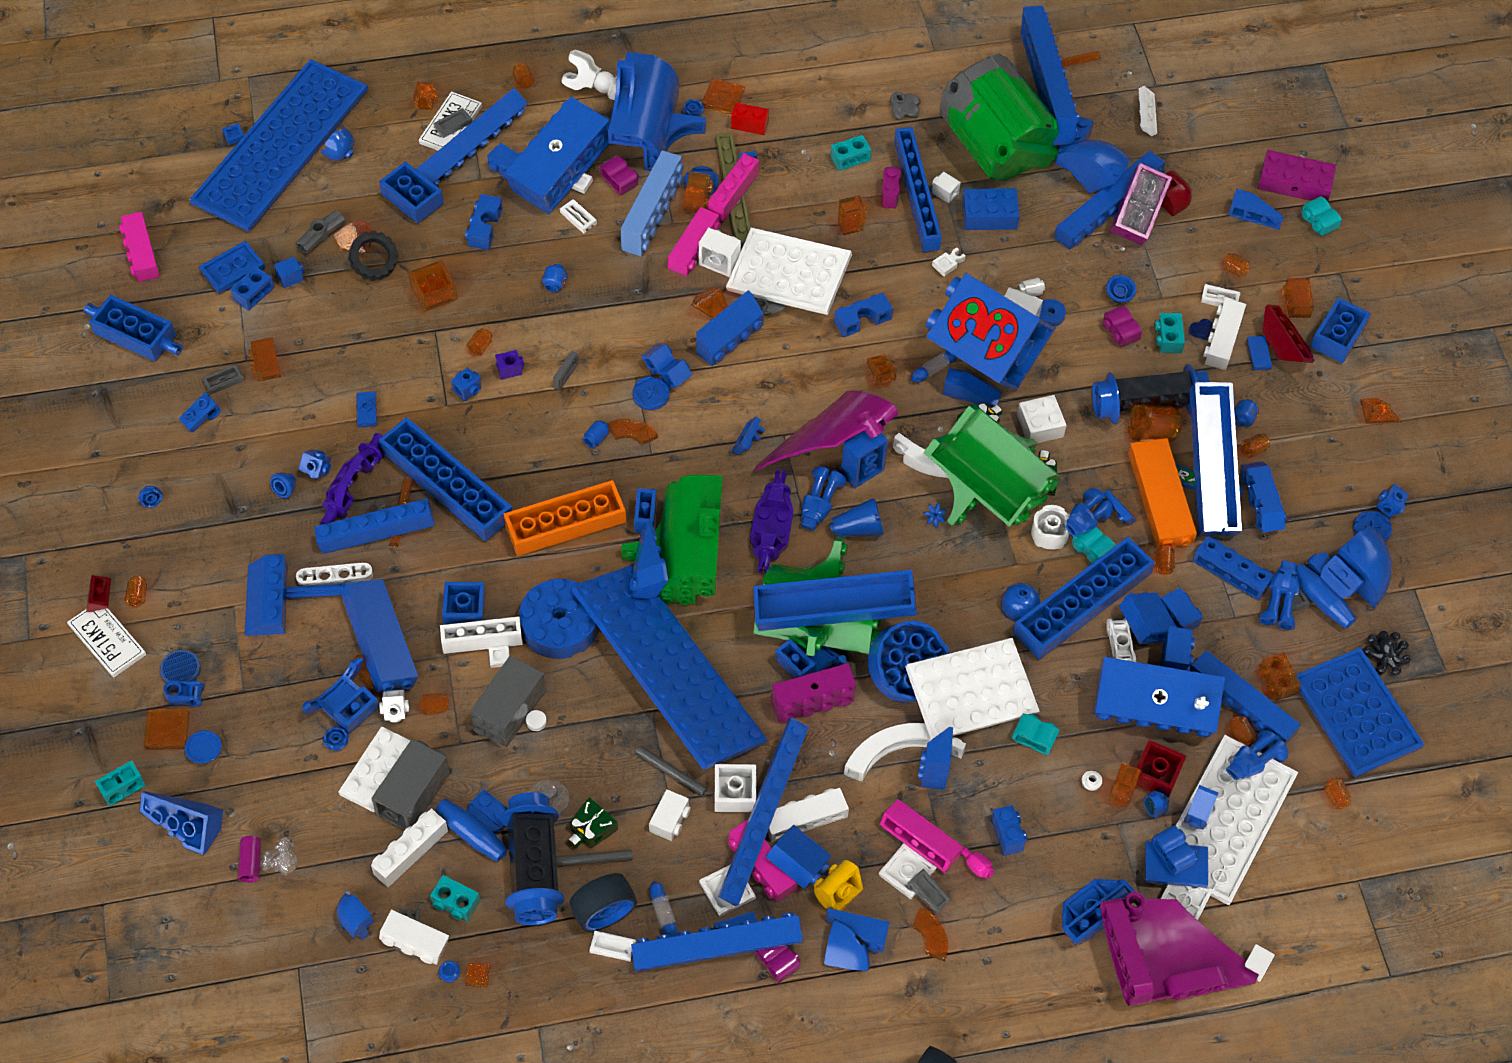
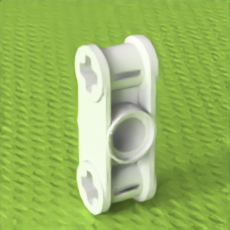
[1107,618,1136,662]

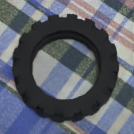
[348,231,398,281]

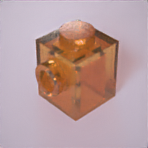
[413,82,438,110]

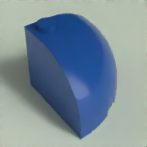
[1056,140,1130,194]
[1337,526,1392,608]

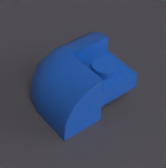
[337,890,374,941]

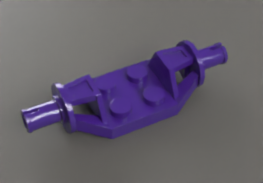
[320,433,383,525]
[750,470,794,574]

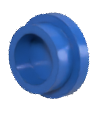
[439,961,460,982]

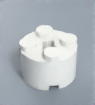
[1031,505,1070,549]

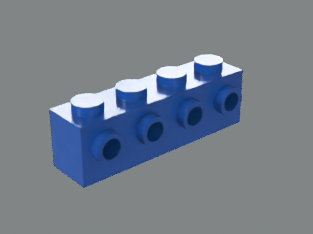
[1193,536,1273,601]

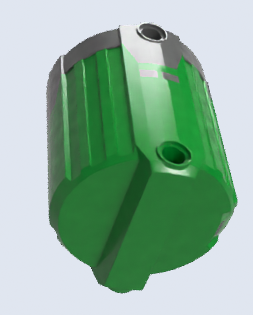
[940,53,1059,181]

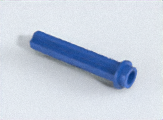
[286,582,345,599]

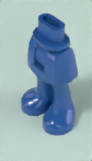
[800,467,847,531]
[1065,488,1113,536]
[1258,561,1299,630]
[1226,730,1289,780]

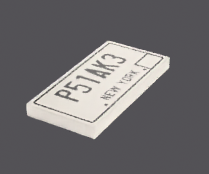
[419,92,482,151]
[67,608,146,678]

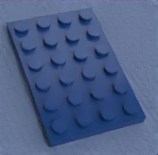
[1292,647,1425,778]

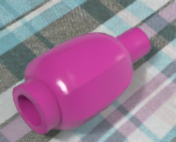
[961,848,995,879]

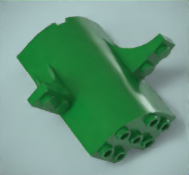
[923,404,1061,527]
[621,474,723,605]
[754,536,885,656]

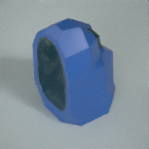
[1143,790,1170,819]

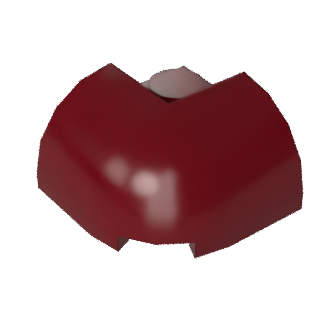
[1161,171,1192,216]

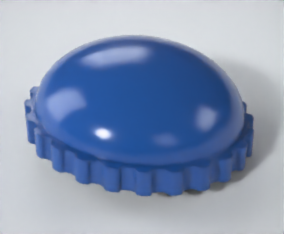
[1106,275,1137,303]

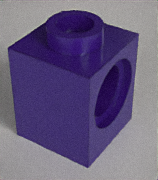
[495,350,525,380]

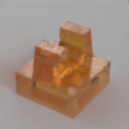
[465,963,490,988]

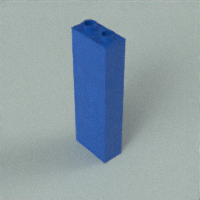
[341,579,418,692]

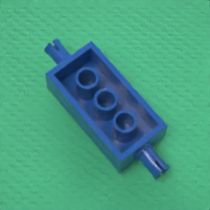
[84,294,183,362]

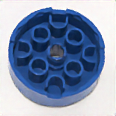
[519,579,599,659]
[868,621,950,703]

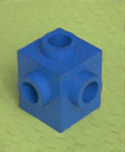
[451,367,481,401]
[298,449,332,479]
[1376,483,1409,518]

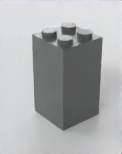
[470,655,546,747]
[371,739,450,830]

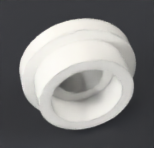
[1082,771,1102,791]

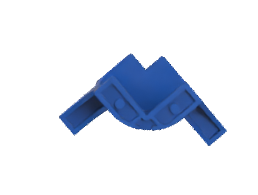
[608,52,706,171]

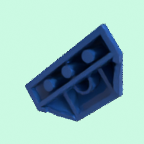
[1062,879,1136,945]

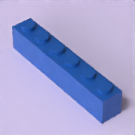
[314,498,435,554]
[1189,650,1301,745]

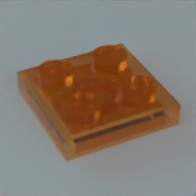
[702,78,745,115]
[144,709,190,750]

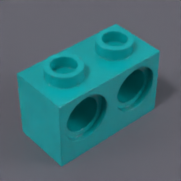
[830,135,872,171]
[1155,313,1185,353]
[95,760,146,807]
[430,875,481,922]

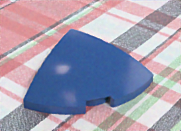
[824,920,870,971]

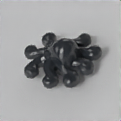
[1363,631,1411,676]

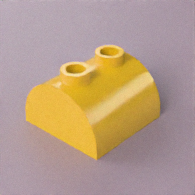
[814,860,863,911]

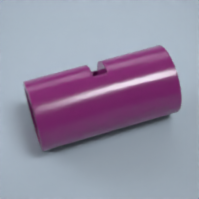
[238,836,261,883]

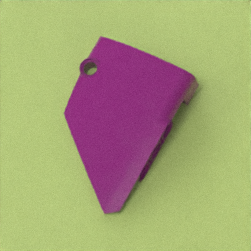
[1100,892,1259,1006]

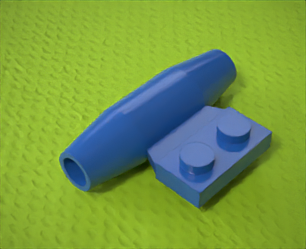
[1296,555,1365,629]
[435,789,508,862]

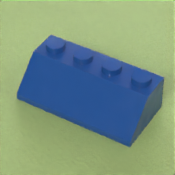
[696,290,764,366]
[245,554,288,636]

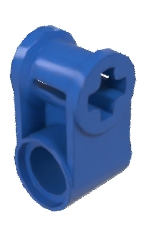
[163,680,205,707]

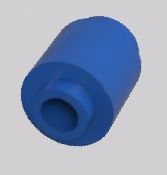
[583,420,609,448]

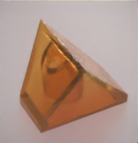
[333,219,372,253]
[691,288,728,318]
[1360,398,1402,424]

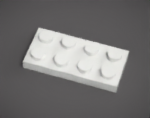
[339,726,410,812]

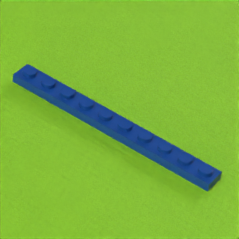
[718,717,808,906]

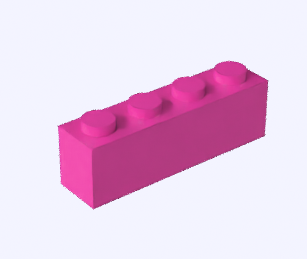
[708,153,759,222]
[668,207,721,276]
[119,211,160,282]
[879,799,964,873]
[728,820,798,903]

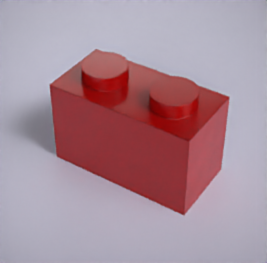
[731,102,769,136]

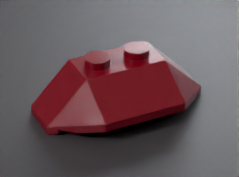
[1262,304,1315,363]

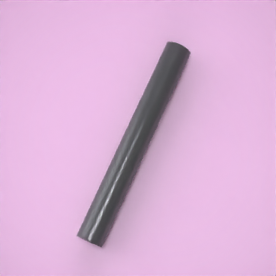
[635,746,707,796]
[556,850,633,867]

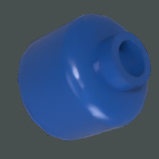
[542,264,568,292]
[1234,399,1259,427]

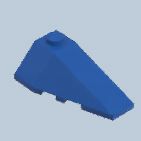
[629,521,668,599]
[140,791,223,854]

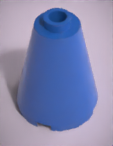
[830,499,884,537]

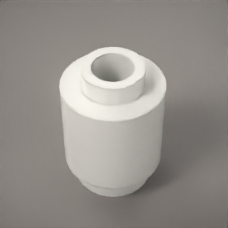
[1017,277,1045,297]

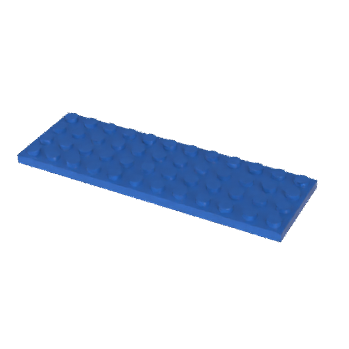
[189,59,368,232]
[572,564,768,770]

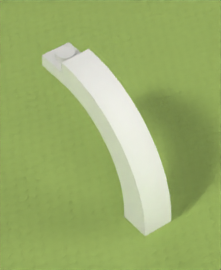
[893,433,948,478]
[844,723,966,782]

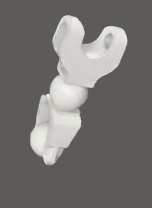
[562,50,617,101]

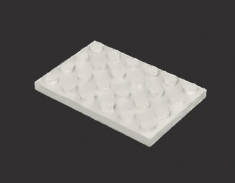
[726,228,852,315]
[905,638,1040,740]

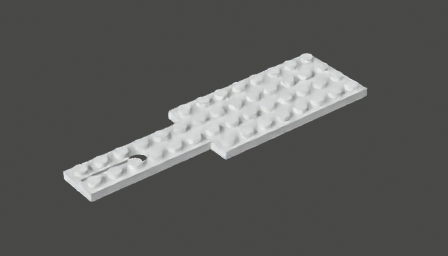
[1161,735,1298,920]

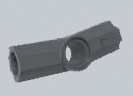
[295,210,346,254]

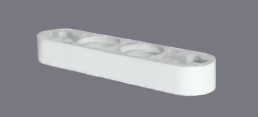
[296,563,373,586]

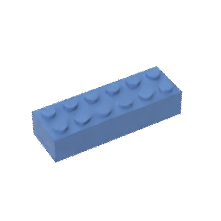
[621,150,684,256]

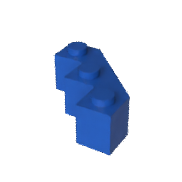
[1240,462,1287,532]

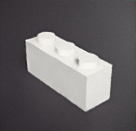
[379,910,449,965]

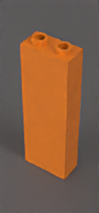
[1128,438,1197,549]

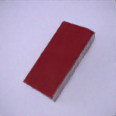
[86,575,111,612]

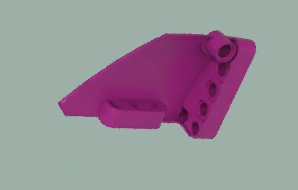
[755,390,898,471]

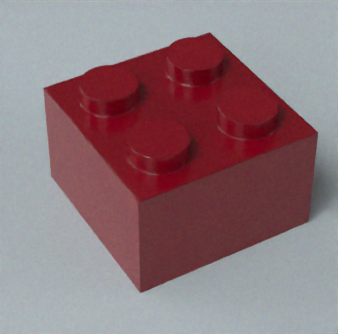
[1131,740,1186,798]

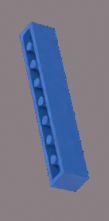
[416,88,528,186]
[894,127,942,252]
[1054,150,1165,250]
[631,912,804,972]

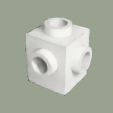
[380,690,409,722]

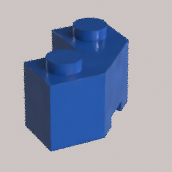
[641,343,692,387]

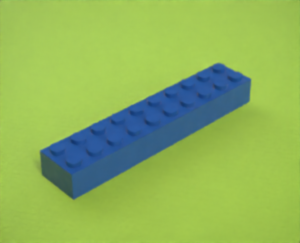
[1020,6,1079,146]

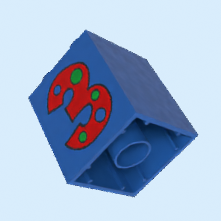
[926,273,1056,391]

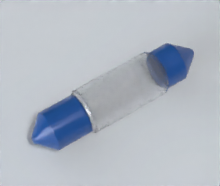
[911,351,957,383]
[649,881,678,937]

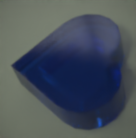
[1189,319,1212,341]

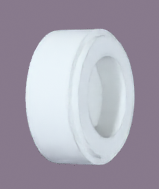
[526,710,546,731]

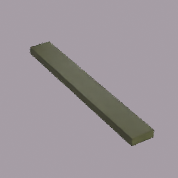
[715,133,751,247]

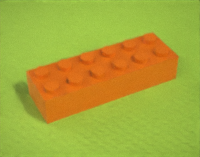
[504,480,626,556]

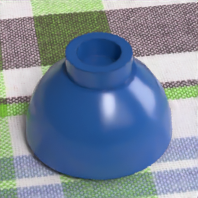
[270,472,296,498]

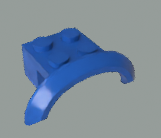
[775,639,846,678]
[302,658,378,734]

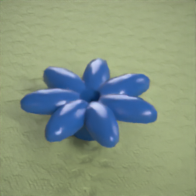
[924,503,946,528]

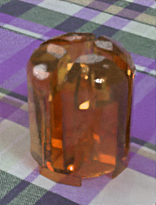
[1128,404,1182,443]

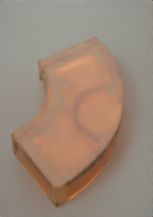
[607,419,658,446]
[913,908,948,962]

